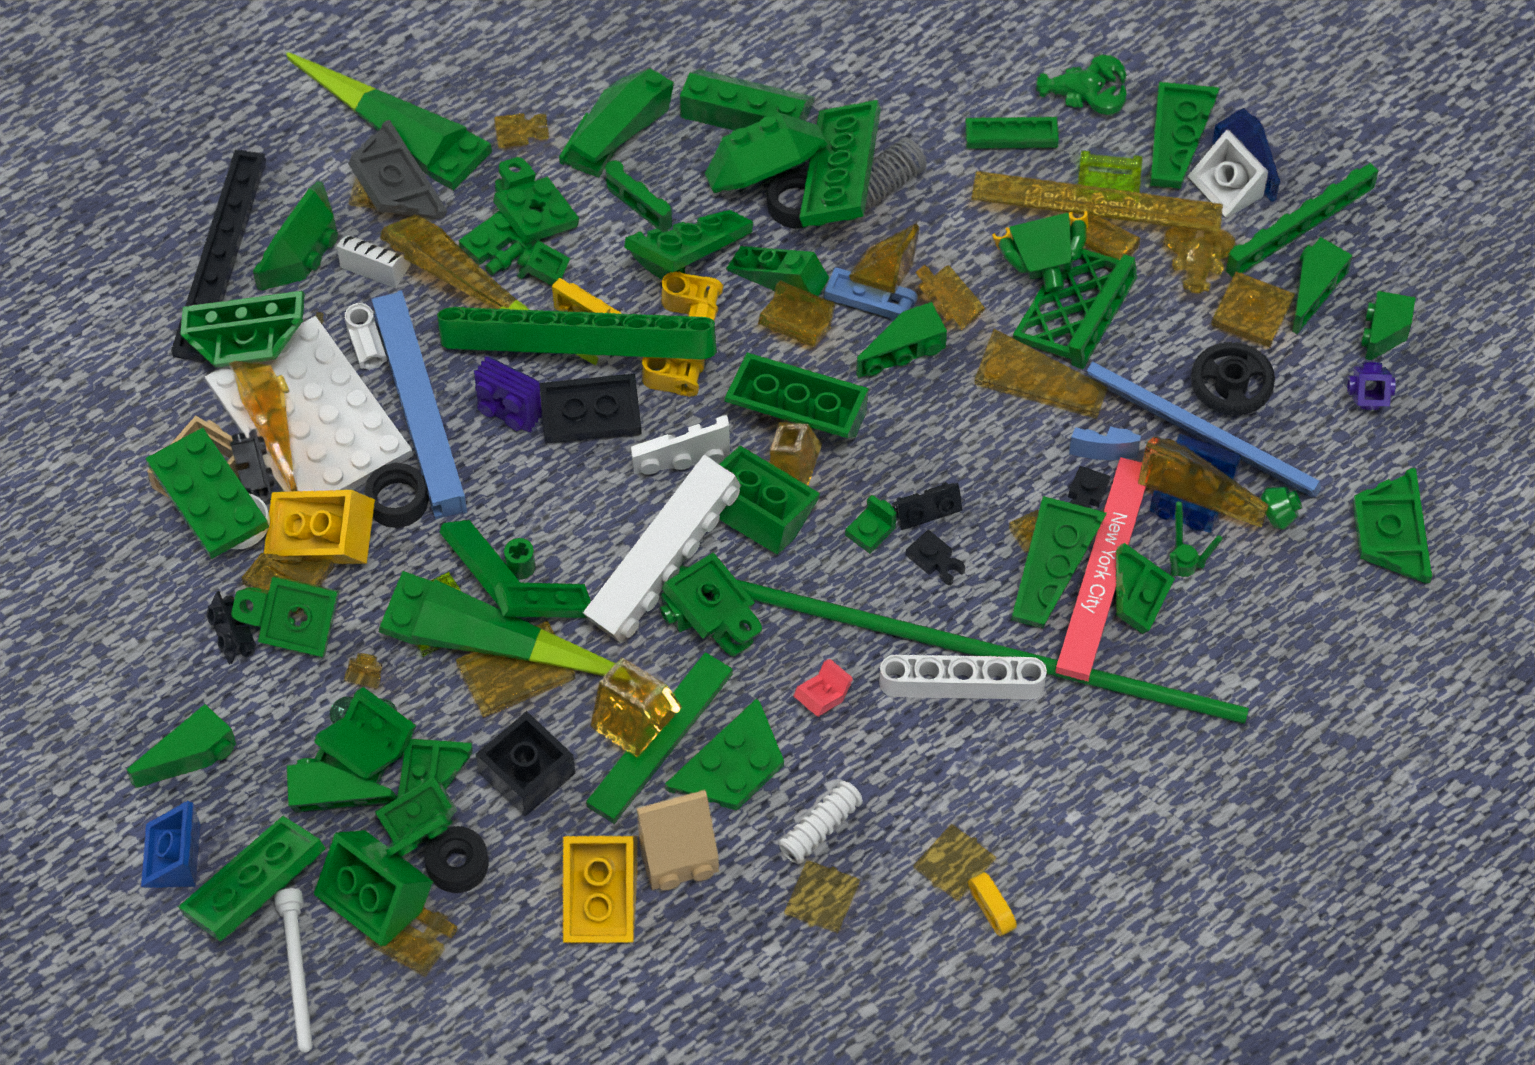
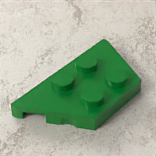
[1352,468,1432,583]
[665,699,784,811]

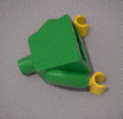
[992,211,1089,292]

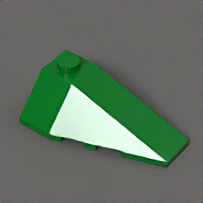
[570,68,674,163]

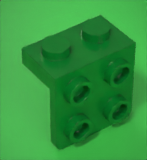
[314,687,417,779]
[375,775,457,857]

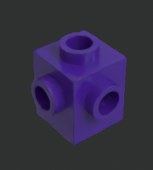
[1347,362,1396,410]

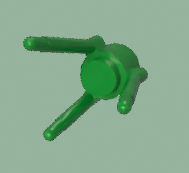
[1170,501,1222,577]

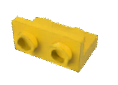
[552,278,621,314]

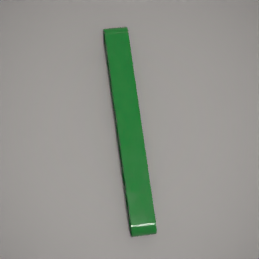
[437,307,717,359]

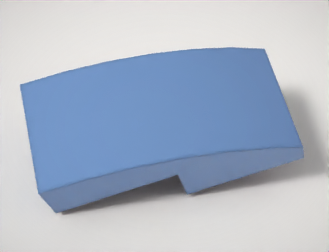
[1069,426,1141,460]

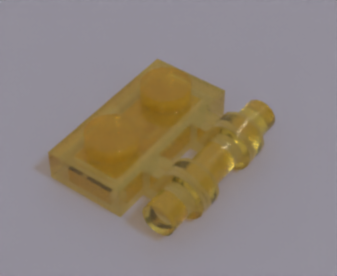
[365,907,458,977]

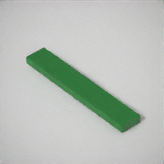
[586,652,733,824]

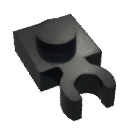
[1068,466,1111,508]
[905,529,965,586]

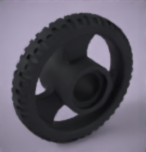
[1191,342,1275,416]

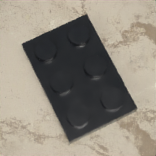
[539,373,642,444]

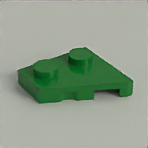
[1116,543,1175,634]

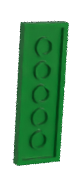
[800,100,881,227]

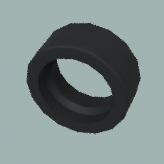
[767,168,808,229]
[364,463,429,528]

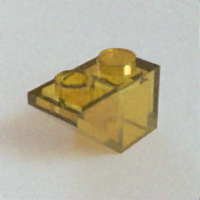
[770,422,822,486]

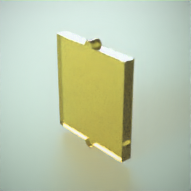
[913,823,996,901]
[784,860,861,933]

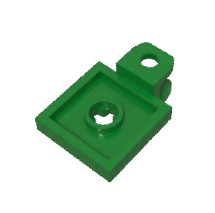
[493,157,579,244]
[661,552,762,657]
[231,576,340,657]

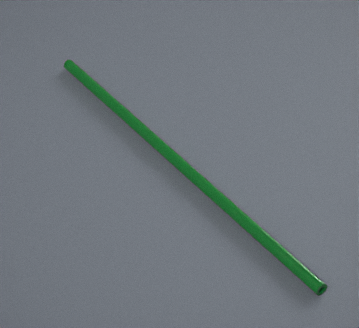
[679,565,1249,724]

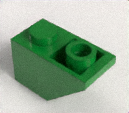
[1361,291,1416,360]

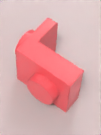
[793,659,853,717]

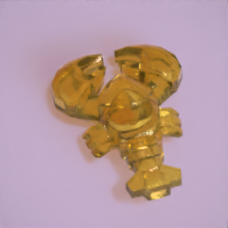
[1164,224,1236,293]

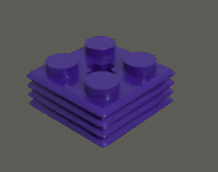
[474,356,542,432]

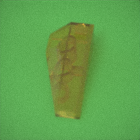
[230,361,298,492]
[1138,436,1269,528]

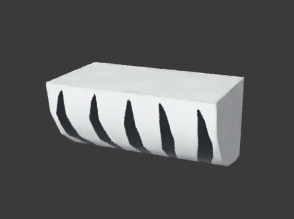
[336,235,410,288]

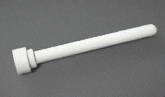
[274,888,312,1052]

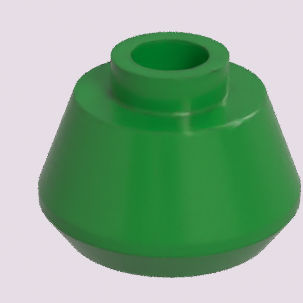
[1261,487,1302,530]

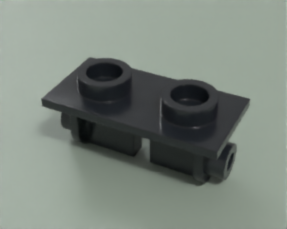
[230,429,275,497]
[892,482,963,530]
[207,591,256,665]

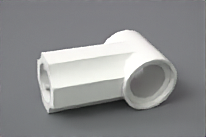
[345,303,387,370]

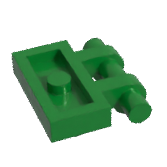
[458,210,540,275]

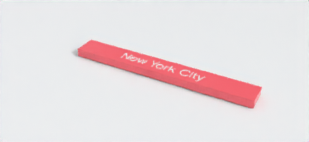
[1055,457,1152,681]

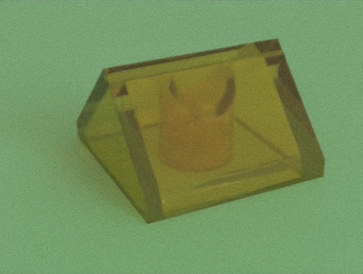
[849,223,920,294]

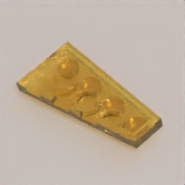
[975,329,1107,419]

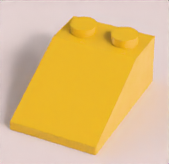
[263,490,375,564]
[563,836,638,943]

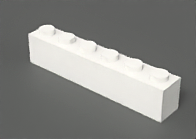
[583,454,741,643]

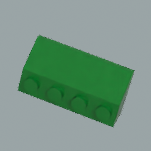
[680,69,814,131]
[724,352,869,438]

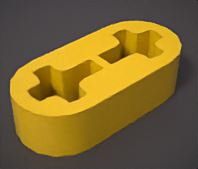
[968,872,1017,937]

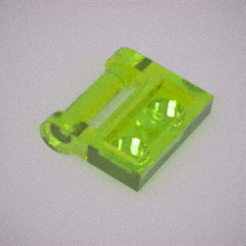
[1076,150,1143,207]

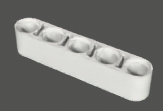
[879,655,1047,700]

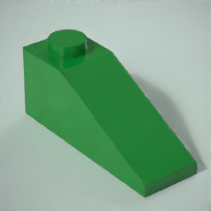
[1292,237,1353,335]
[126,704,237,788]
[287,758,398,813]

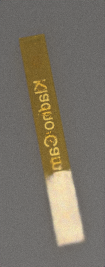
[971,171,1223,233]

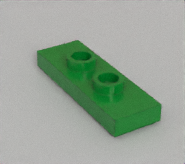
[965,117,1059,149]

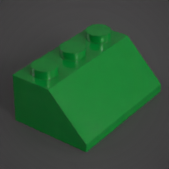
[719,445,820,555]
[314,830,433,946]

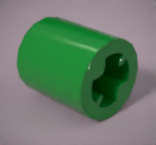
[504,538,536,580]

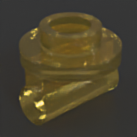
[344,653,383,689]

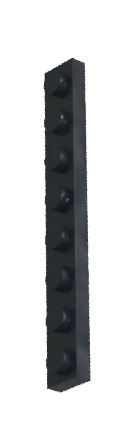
[171,149,266,362]

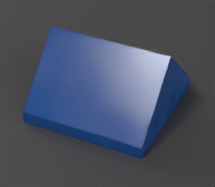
[141,801,200,888]

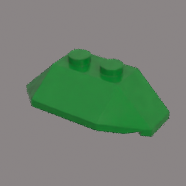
[705,113,827,194]
[253,181,338,291]
[180,290,305,368]

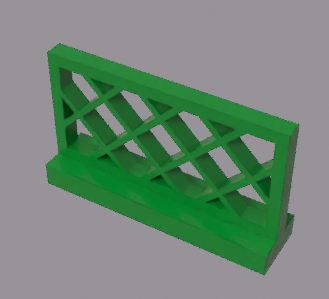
[1013,249,1137,369]

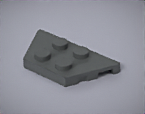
[348,120,447,219]

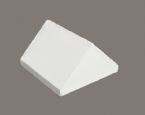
[1188,130,1268,218]

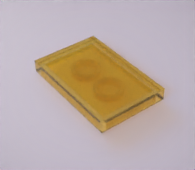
[455,621,576,718]

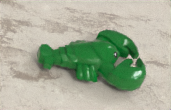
[1036,55,1127,115]

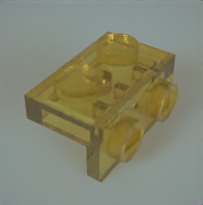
[915,265,985,329]
[758,281,835,348]

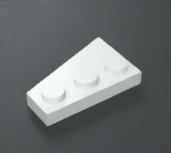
[631,415,730,475]

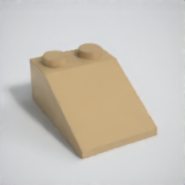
[637,790,719,890]

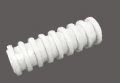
[779,781,863,864]

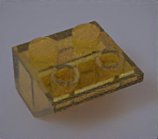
[591,657,682,757]

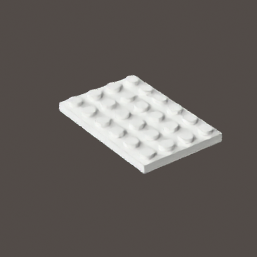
[205,316,413,492]

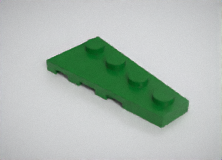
[1150,82,1220,189]
[624,210,754,273]
[1011,496,1107,629]

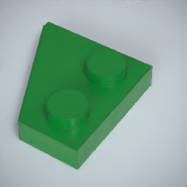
[397,739,473,798]

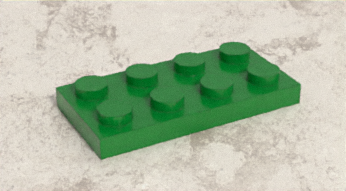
[145,427,269,559]
[178,816,326,942]

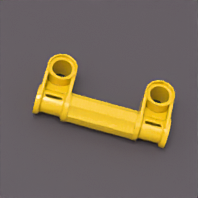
[642,272,724,397]

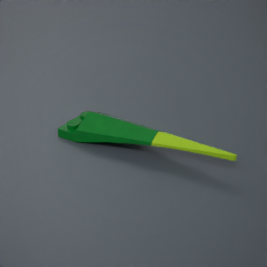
[286,52,492,191]
[379,571,648,685]

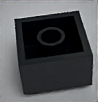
[476,711,576,816]

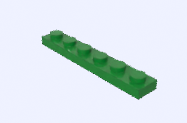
[1226,163,1379,279]

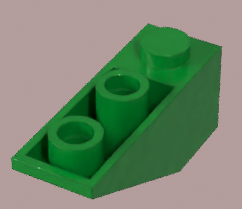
[726,246,829,301]
[856,302,947,378]

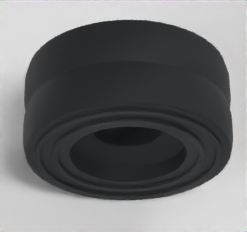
[424,826,489,893]

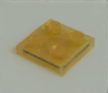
[1211,272,1295,348]

